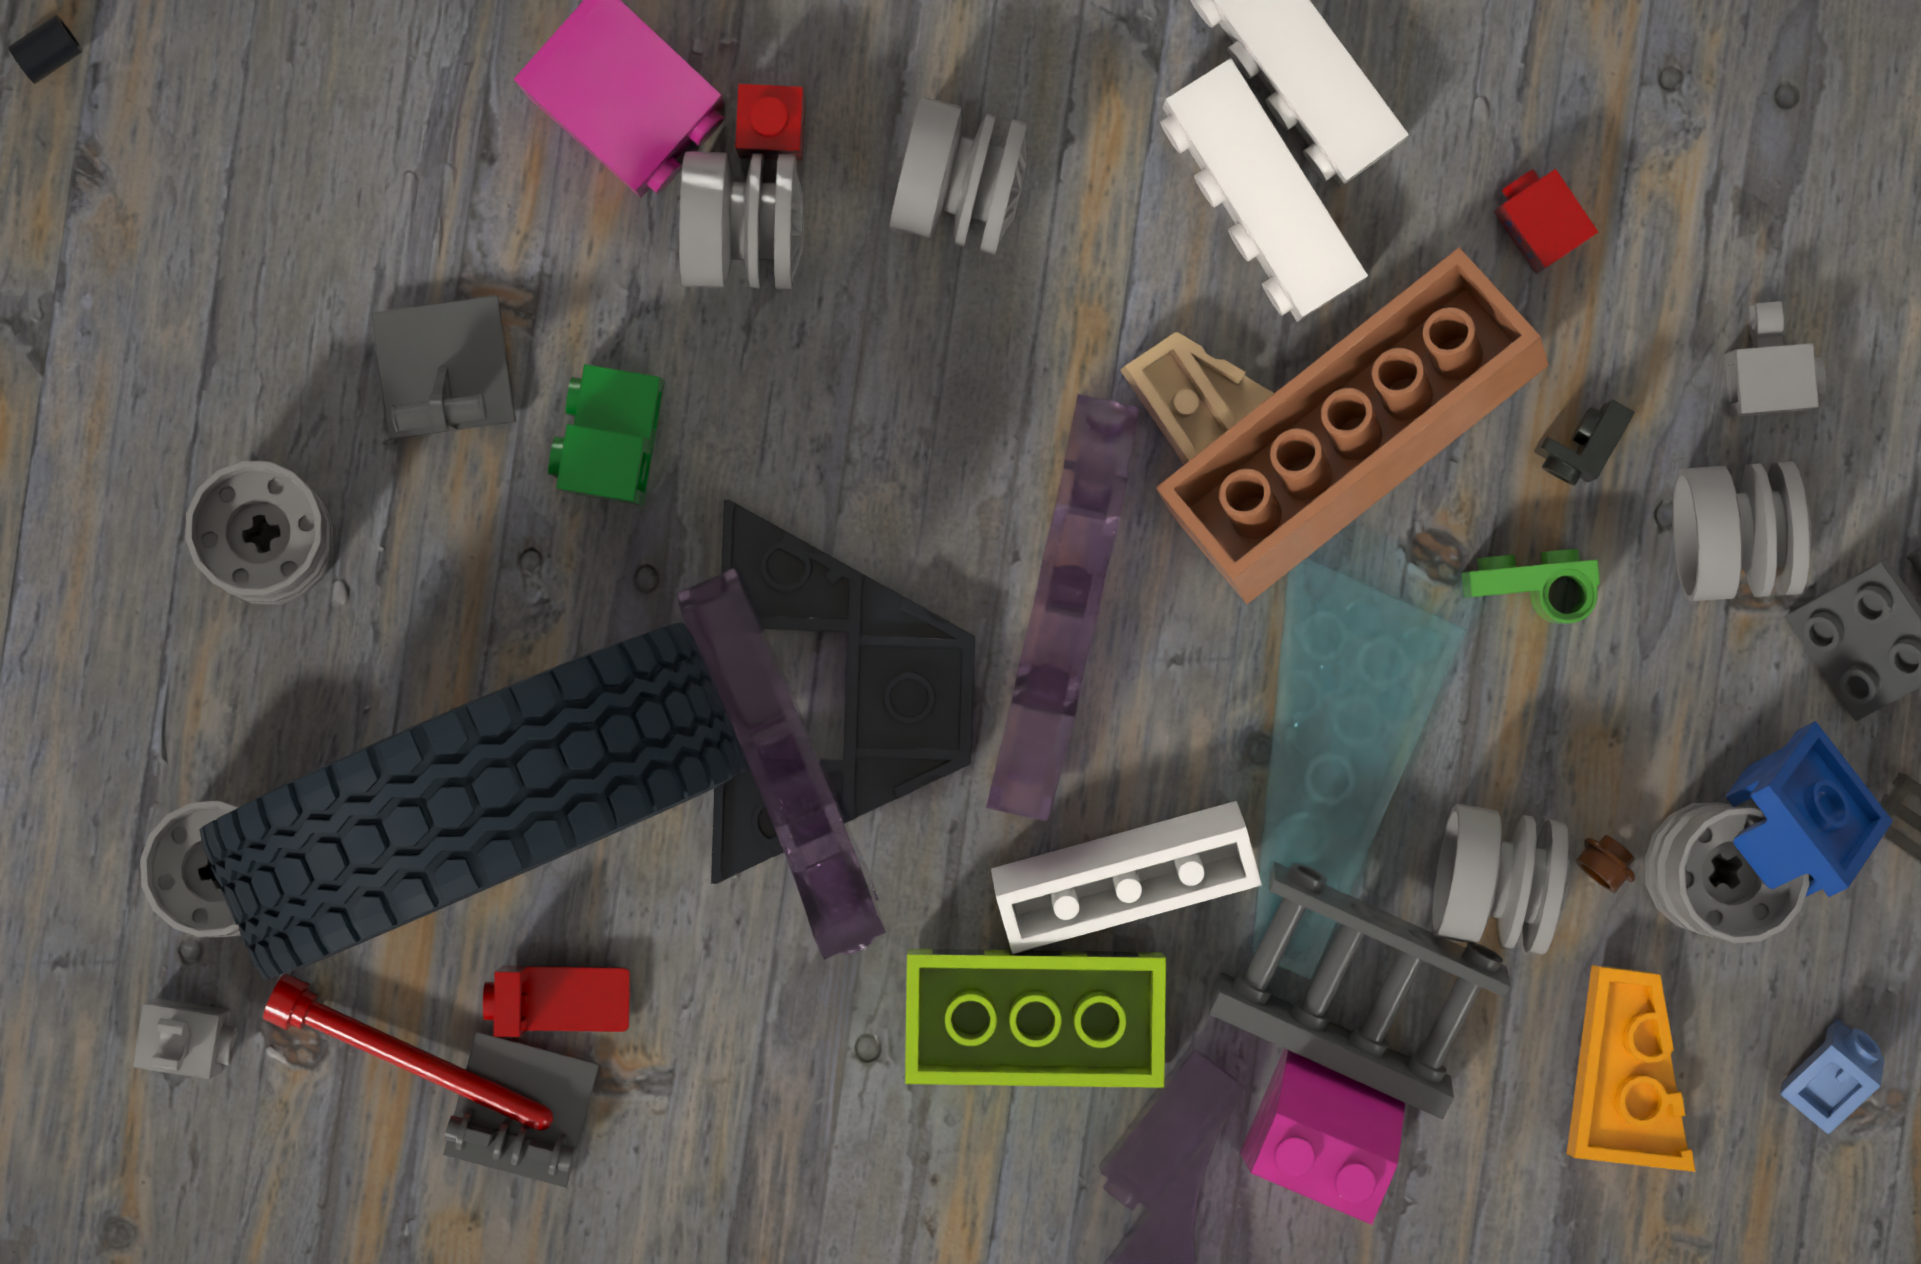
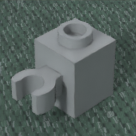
[1724,301,1826,417]
[133,998,237,1079]

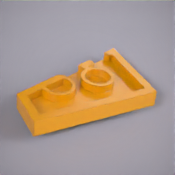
[1566,965,1696,1172]

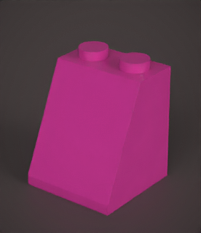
[513,0,725,198]
[1240,1048,1405,1225]

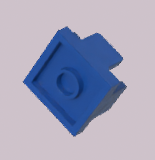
[1725,721,1893,897]

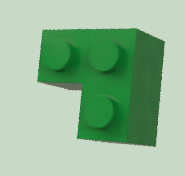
[548,364,665,506]

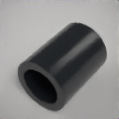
[8,15,83,84]

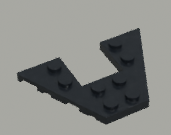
[711,500,975,884]

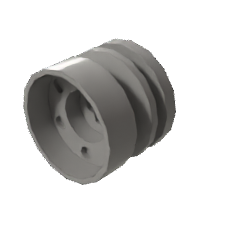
[889,96,1028,255]
[679,152,805,290]
[185,461,335,605]
[1672,461,1812,602]
[140,801,241,938]
[1644,802,1809,944]
[1431,804,1570,955]

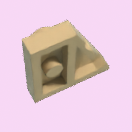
[1120,332,1274,465]

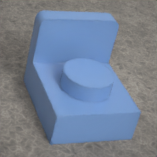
[1780,1019,1884,1135]

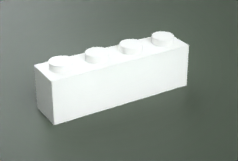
[1190,0,1409,188]
[1160,58,1368,322]
[991,801,1262,954]

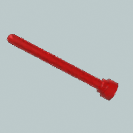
[263,973,554,1131]

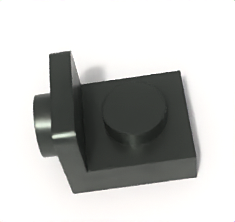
[1534,400,1635,486]

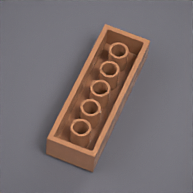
[1156,247,1549,605]

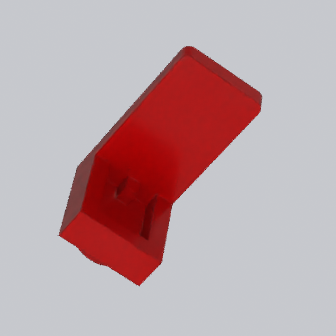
[483,965,631,1037]

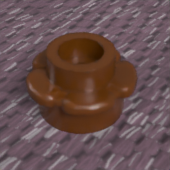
[1575,835,1636,893]

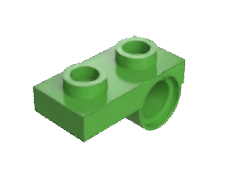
[1461,549,1600,624]

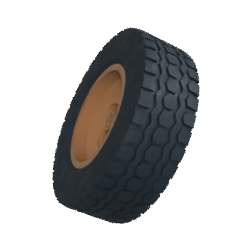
[199,622,747,980]

